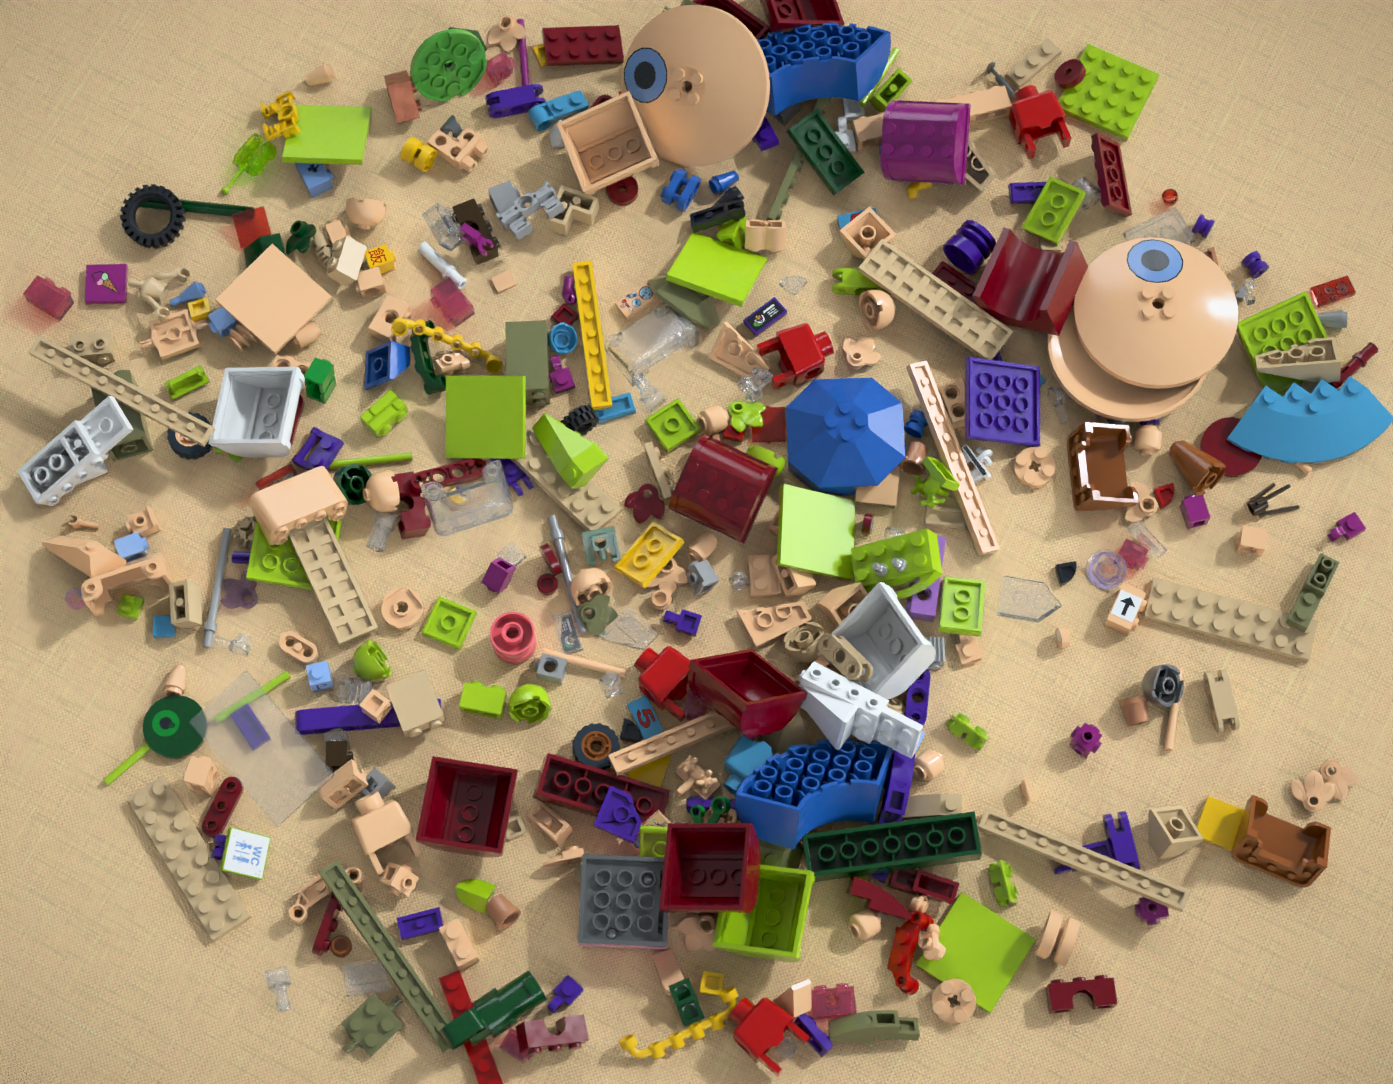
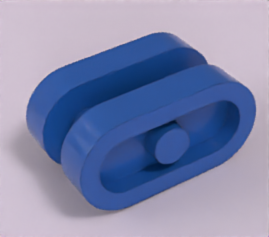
[660,168,702,212]

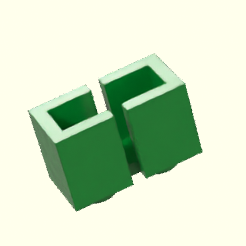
[304,357,336,404]

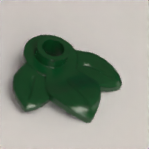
[286,220,316,254]

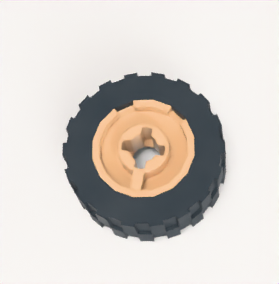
[167,412,212,460]

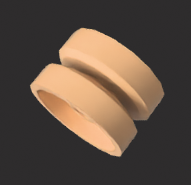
[1035,910,1080,966]

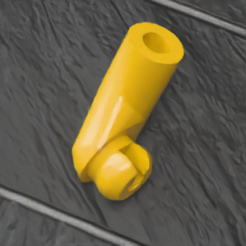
[907,182,932,199]

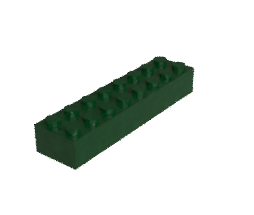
[802,811,982,882]

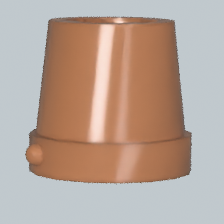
[899,442,928,475]
[1119,695,1149,726]
[485,894,521,930]

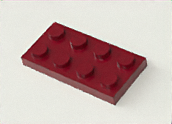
[542,25,624,66]
[1091,133,1132,218]

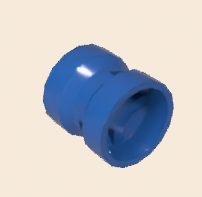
[904,410,928,438]

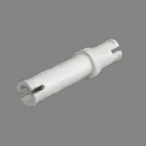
[418,242,467,290]

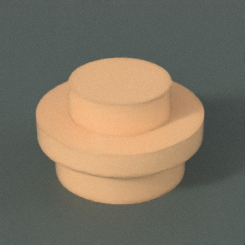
[651,589,672,610]
[910,894,929,913]

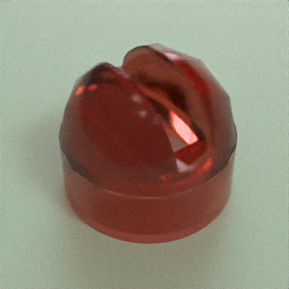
[1162,189,1178,206]

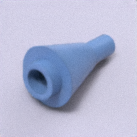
[169,280,207,307]

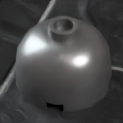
[1142,664,1184,707]

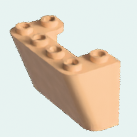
[249,466,348,546]

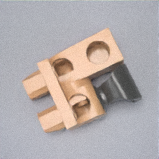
[427,115,488,172]

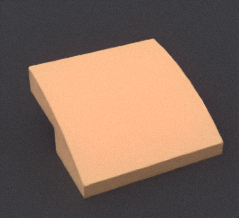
[855,466,900,507]

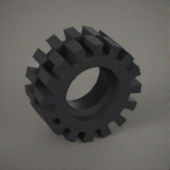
[560,404,599,436]

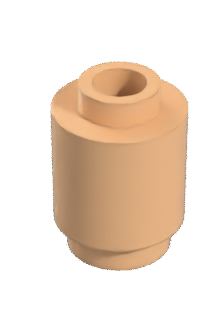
[292,321,322,348]
[688,532,718,562]

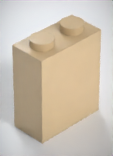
[386,670,445,737]

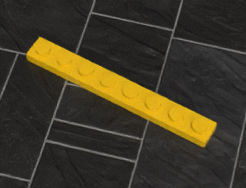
[572,260,613,411]

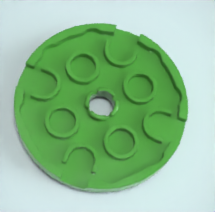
[410,29,487,101]

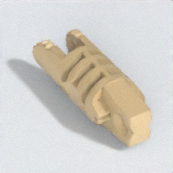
[312,230,333,280]

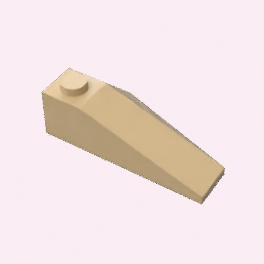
[1255,337,1341,383]

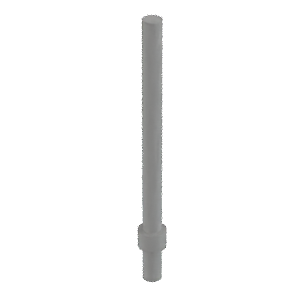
[548,515,587,634]
[203,528,232,648]

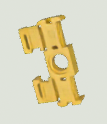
[260,91,300,141]

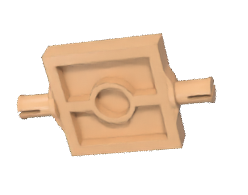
[140,309,209,360]

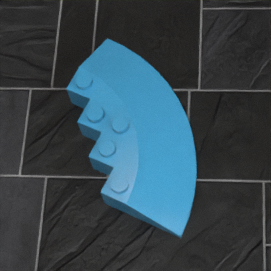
[1227,376,1393,464]

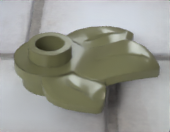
[577,594,619,636]

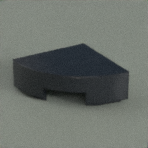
[1055,561,1077,586]
[620,718,641,743]

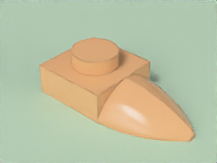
[542,846,584,867]

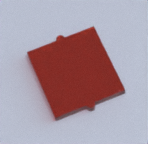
[232,206,271,249]
[752,405,786,444]

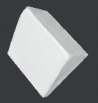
[549,120,565,149]

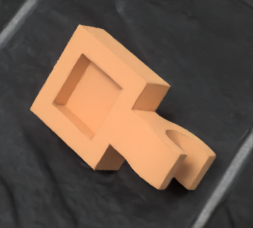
[954,634,982,666]

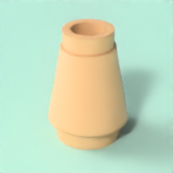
[305,63,335,86]
[164,665,186,696]

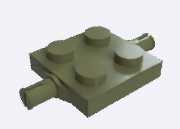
[341,993,404,1057]

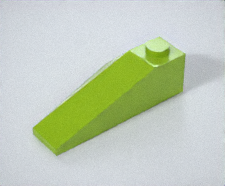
[532,413,609,489]

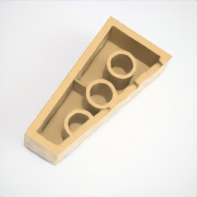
[965,140,995,192]

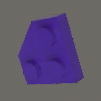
[593,786,642,844]

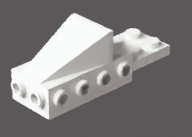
[17,396,134,506]
[798,662,923,758]

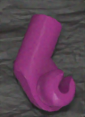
[562,275,577,305]

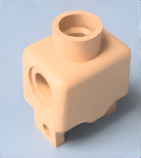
[351,791,421,874]

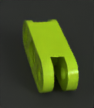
[832,268,890,295]

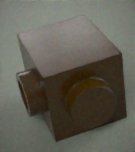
[326,741,354,773]

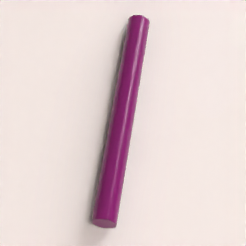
[516,19,530,86]

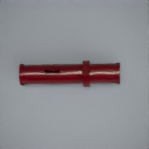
[1328,342,1379,390]

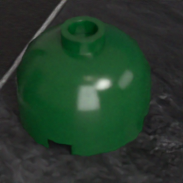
[333,464,372,505]

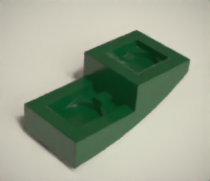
[668,977,705,1026]

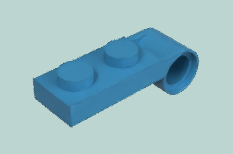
[528,90,589,131]

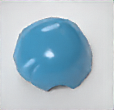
[548,322,578,354]

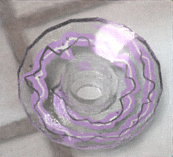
[1086,549,1127,591]

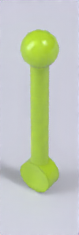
[221,161,249,195]

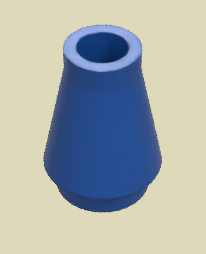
[708,170,739,195]

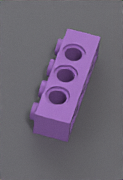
[906,536,946,622]

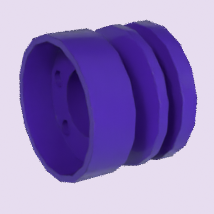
[943,220,996,274]

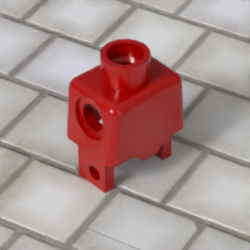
[1009,85,1071,160]
[756,323,834,390]
[634,646,690,722]
[728,997,810,1077]

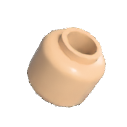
[697,405,729,435]
[1134,425,1162,457]
[913,749,944,781]
[848,908,881,941]

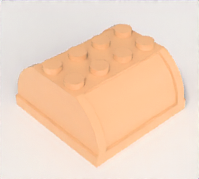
[557,91,659,196]

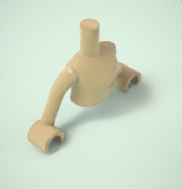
[128,267,190,323]

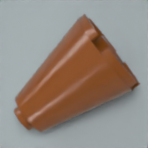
[1169,440,1226,496]

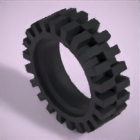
[120,184,186,249]

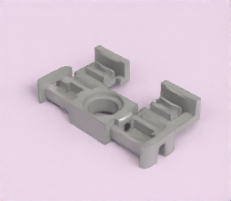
[496,181,565,241]

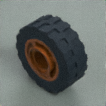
[572,723,620,770]

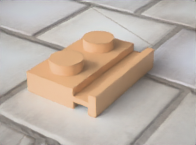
[748,554,781,598]

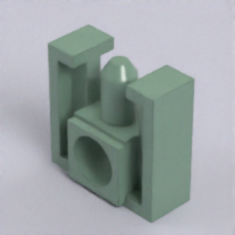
[581,526,621,566]

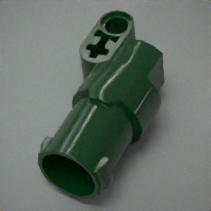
[440,971,547,1050]

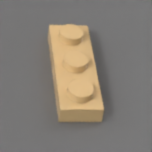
[1005,38,1062,89]
[644,441,674,505]

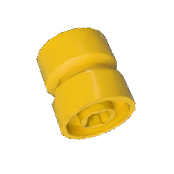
[400,137,437,172]

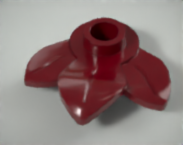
[624,484,665,524]

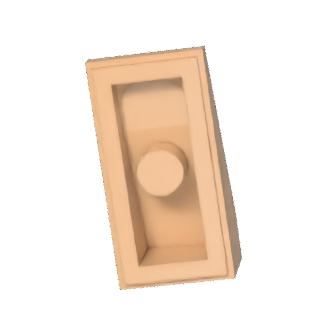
[526,801,573,846]
[651,948,684,997]

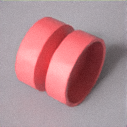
[490,612,537,665]

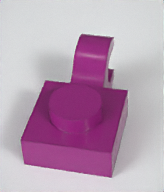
[460,223,493,256]
[549,355,575,394]
[1327,512,1366,542]

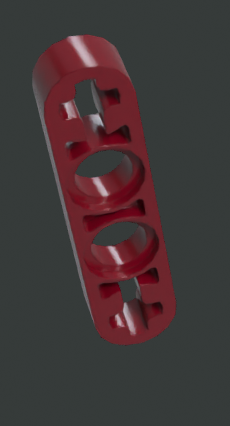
[409,458,487,493]

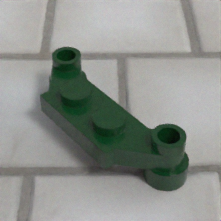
[410,320,446,395]

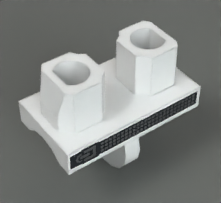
[962,444,993,483]

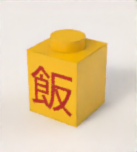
[364,244,397,274]

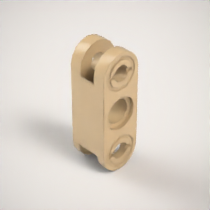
[818,633,873,682]
[1203,669,1240,733]

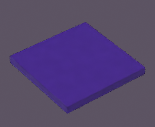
[965,357,1040,447]

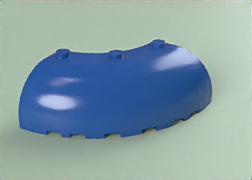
[756,23,891,116]
[735,739,893,849]

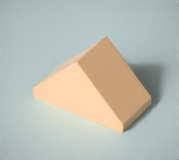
[773,979,812,1017]

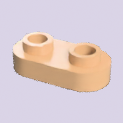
[279,631,319,664]

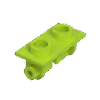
[164,365,209,400]
[946,713,990,751]
[988,860,1018,907]

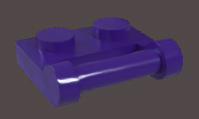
[291,427,344,471]

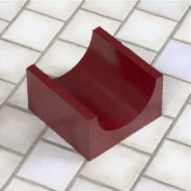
[973,228,1088,336]

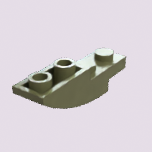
[1286,553,1340,632]
[828,1010,920,1044]

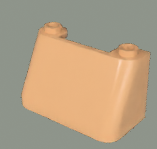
[81,553,173,617]

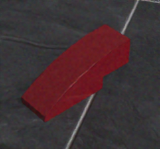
[887,869,959,904]
[846,877,912,920]

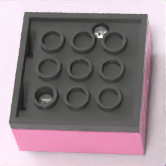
[578,854,669,950]

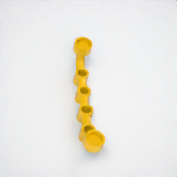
[391,318,502,374]
[618,986,738,1059]

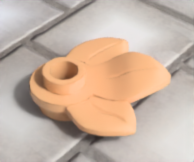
[488,15,525,52]
[843,337,881,369]
[1121,482,1158,522]
[647,558,687,595]
[1320,760,1358,801]
[1291,770,1334,813]
[677,914,717,953]

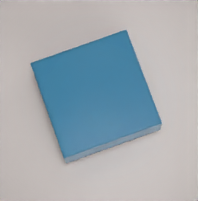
[153,615,176,638]

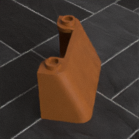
[1067,422,1139,512]
[1231,795,1331,887]

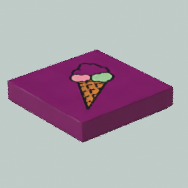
[85,264,128,304]

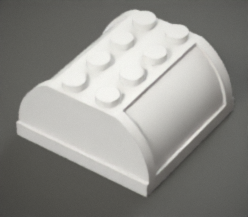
[209,367,305,458]
[832,582,936,700]

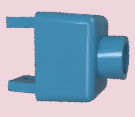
[723,734,794,797]

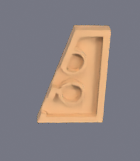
[709,321,772,386]
[737,601,812,649]

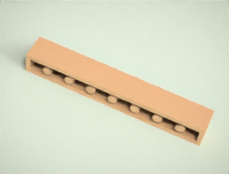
[852,86,1011,150]

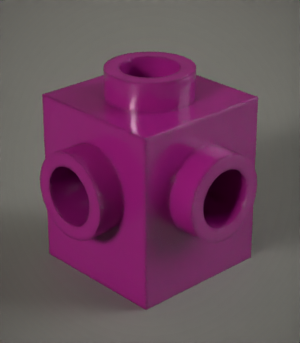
[1070,723,1102,758]
[1134,897,1169,925]

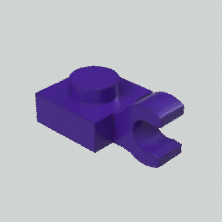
[663,609,702,637]
[547,975,584,1014]

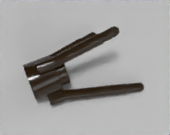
[1247,483,1300,518]

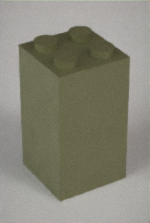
[505,320,550,407]
[91,370,154,461]

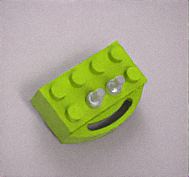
[851,528,943,599]

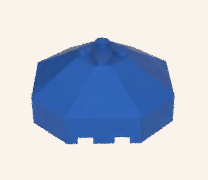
[786,377,905,496]

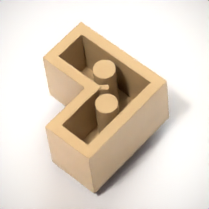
[547,185,600,236]

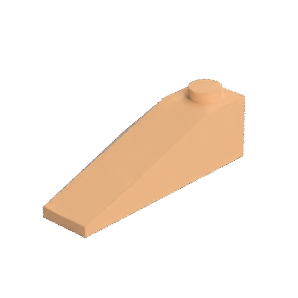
[42,536,126,578]

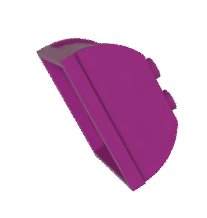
[880,100,971,185]

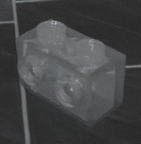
[422,203,464,251]

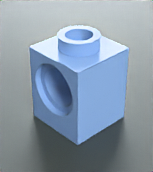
[208,307,242,339]
[114,532,149,562]

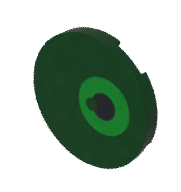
[143,695,208,759]

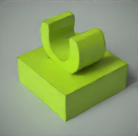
[116,593,144,620]

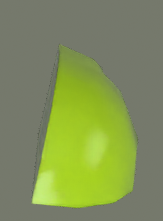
[716,215,747,249]
[455,879,496,914]

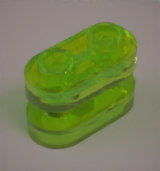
[233,133,277,177]

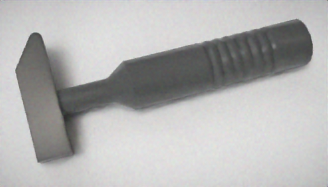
[986,62,1016,102]

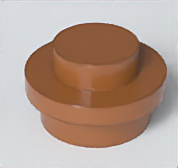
[330,935,352,958]

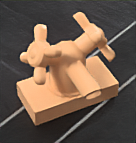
[675,755,720,800]

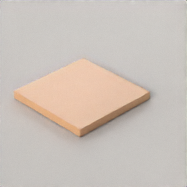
[215,244,332,355]

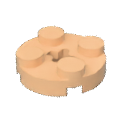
[1013,447,1055,488]
[381,588,424,631]
[932,978,976,1024]

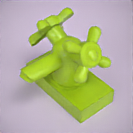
[911,456,960,509]

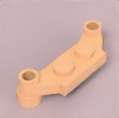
[289,866,362,923]

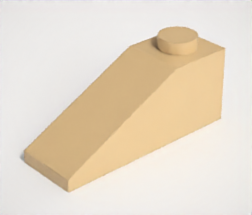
[902,794,962,820]

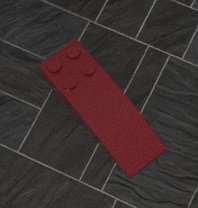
[532,753,670,824]

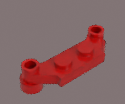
[887,911,934,995]

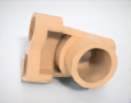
[434,350,470,377]
[917,924,946,961]

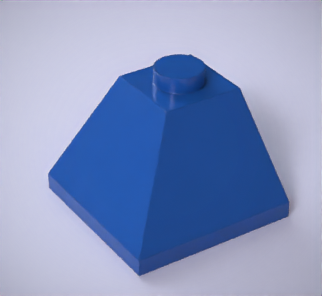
[364,341,411,390]

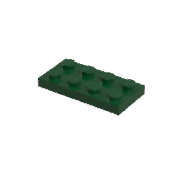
[786,108,865,196]

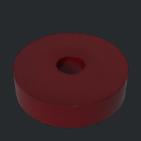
[1054,59,1086,89]
[607,176,638,206]
[539,543,562,576]

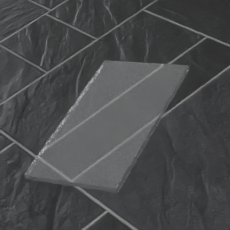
[190,670,335,827]

